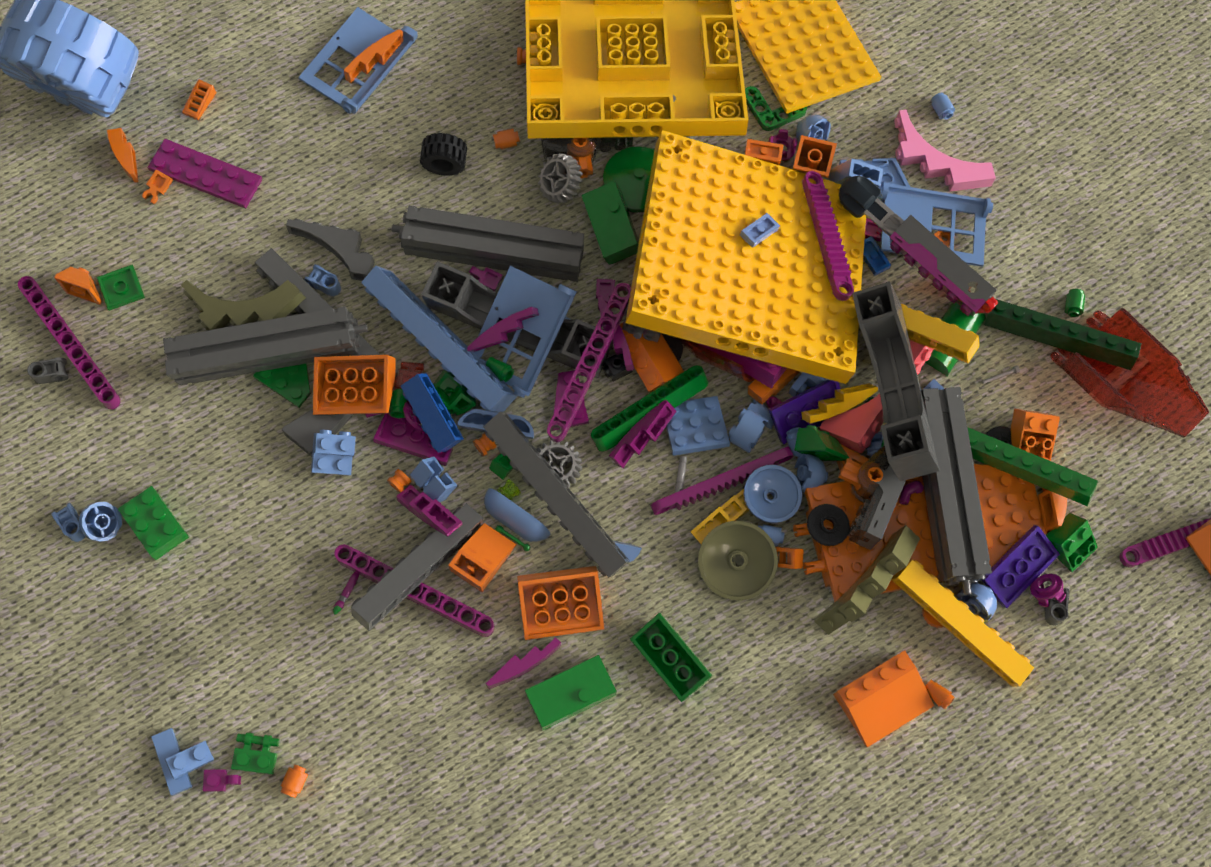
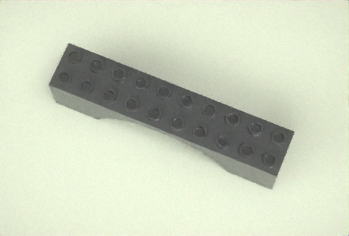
[421,261,613,378]
[852,281,940,482]

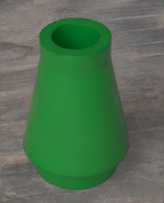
[486,357,514,382]

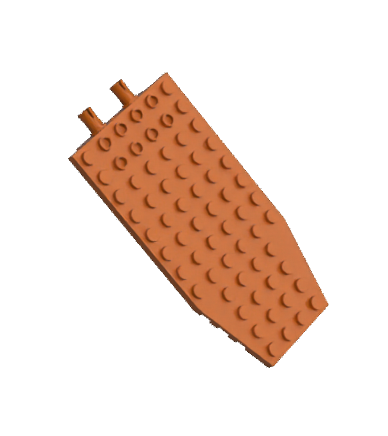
[793,464,1049,602]

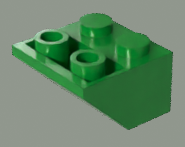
[1046,513,1098,572]

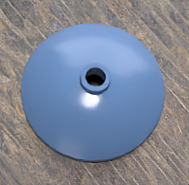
[744,465,802,523]

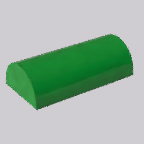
[925,302,986,376]
[630,613,713,702]

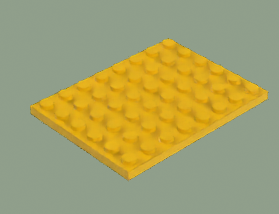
[735,0,881,114]

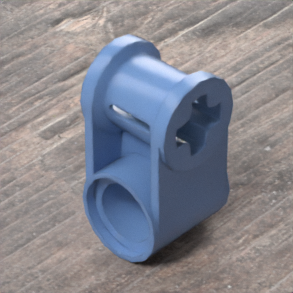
[304,264,341,296]
[51,502,85,542]

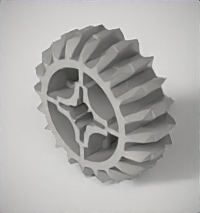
[538,153,583,203]
[536,440,582,488]

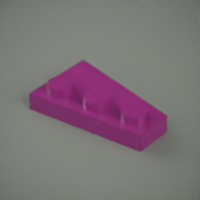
[552,370,589,431]

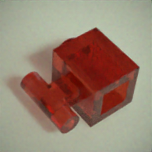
[394,362,425,389]

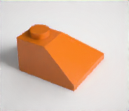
[54,267,102,305]

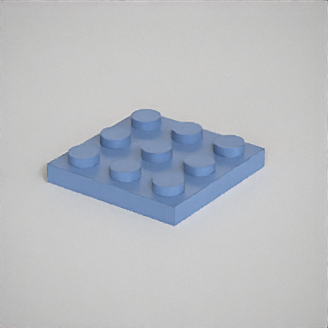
[666,396,730,456]

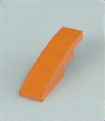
[344,29,404,83]

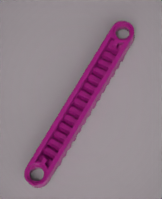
[802,171,854,301]
[650,447,794,515]
[1119,518,1211,567]

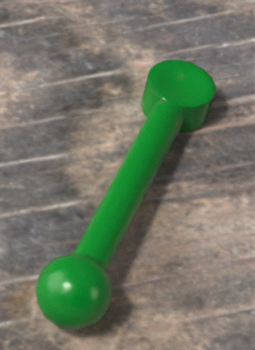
[495,525,531,551]

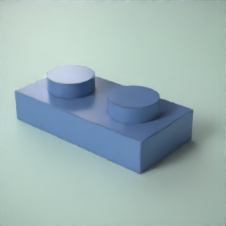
[740,213,780,248]
[165,741,214,780]

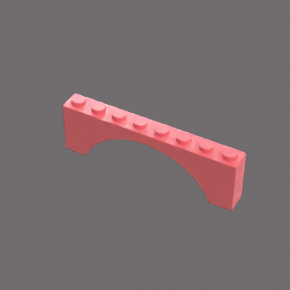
[819,340,933,454]

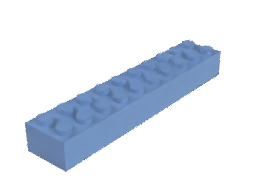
[361,265,517,412]

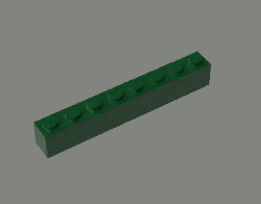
[984,299,1142,370]

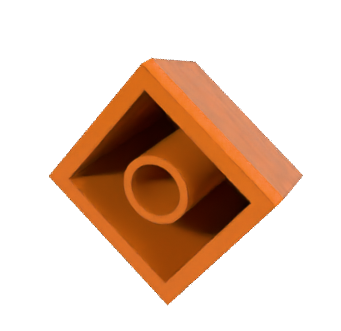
[793,135,837,178]

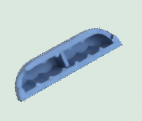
[457,409,534,439]
[484,488,551,542]

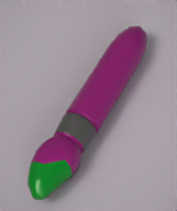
[333,572,359,615]

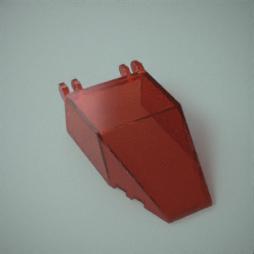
[1050,308,1209,438]

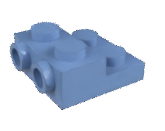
[311,430,356,475]

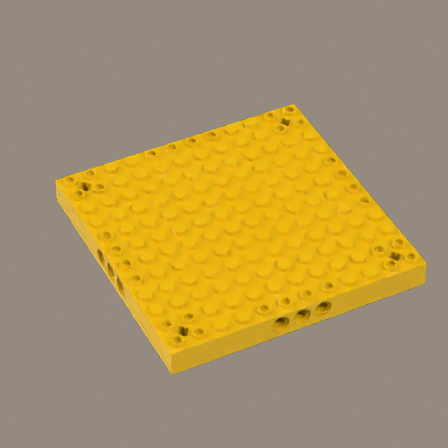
[525,0,749,139]
[625,130,866,384]

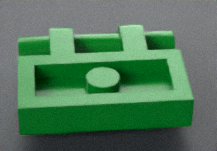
[231,732,280,775]

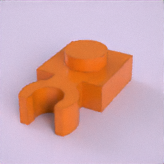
[142,170,173,204]

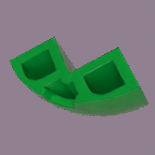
[433,370,476,415]

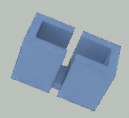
[410,457,457,502]

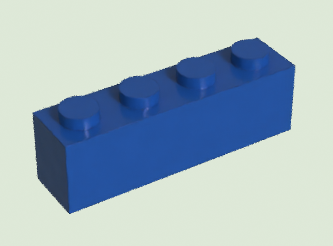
[400,373,464,453]

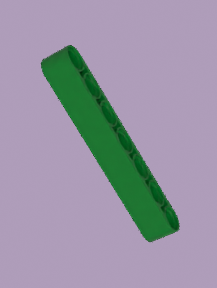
[591,365,709,452]

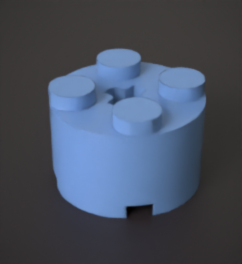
[728,409,769,453]

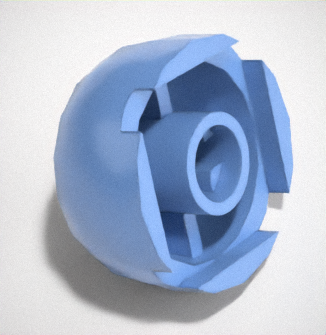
[796,114,831,142]
[794,454,828,493]
[79,502,122,542]
[956,583,997,623]

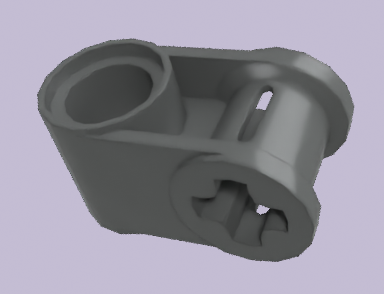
[27,357,69,384]
[1045,586,1069,626]

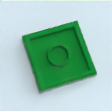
[96,264,145,311]

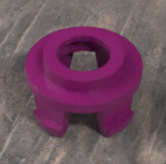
[768,129,797,161]
[1030,573,1066,607]

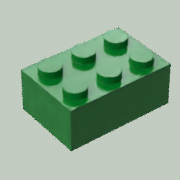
[118,486,189,560]

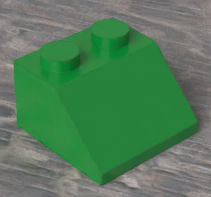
[794,425,849,461]

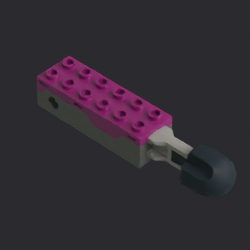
[838,176,998,317]

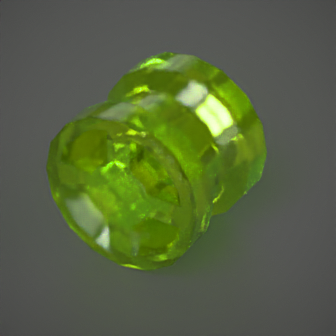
[497,479,521,501]

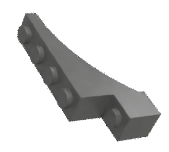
[286,219,375,281]

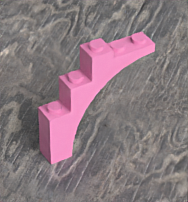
[894,110,996,192]

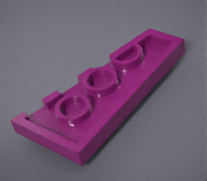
[373,412,453,466]

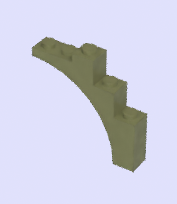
[181,280,306,331]
[814,525,920,635]

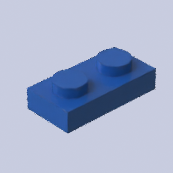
[863,236,891,276]

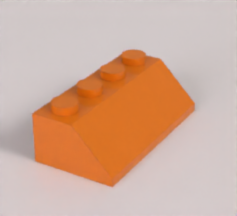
[620,323,684,393]

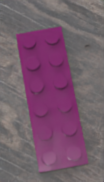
[147,139,263,209]

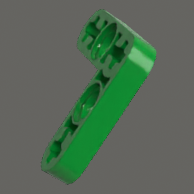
[745,86,807,131]

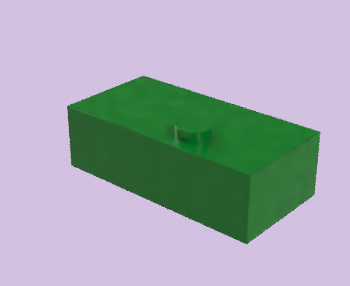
[581,180,639,265]
[525,655,617,731]

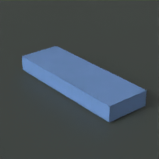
[151,728,193,796]

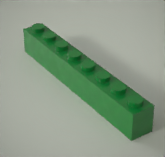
[967,427,1098,507]

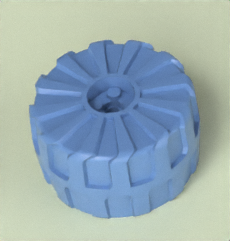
[0,0,139,117]

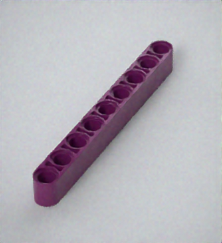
[18,276,121,409]
[547,283,631,442]
[334,544,495,637]

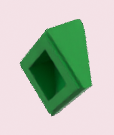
[489,454,514,480]

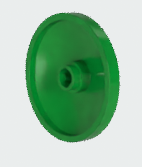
[603,146,654,213]

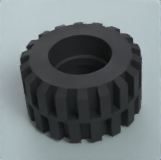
[420,133,467,176]

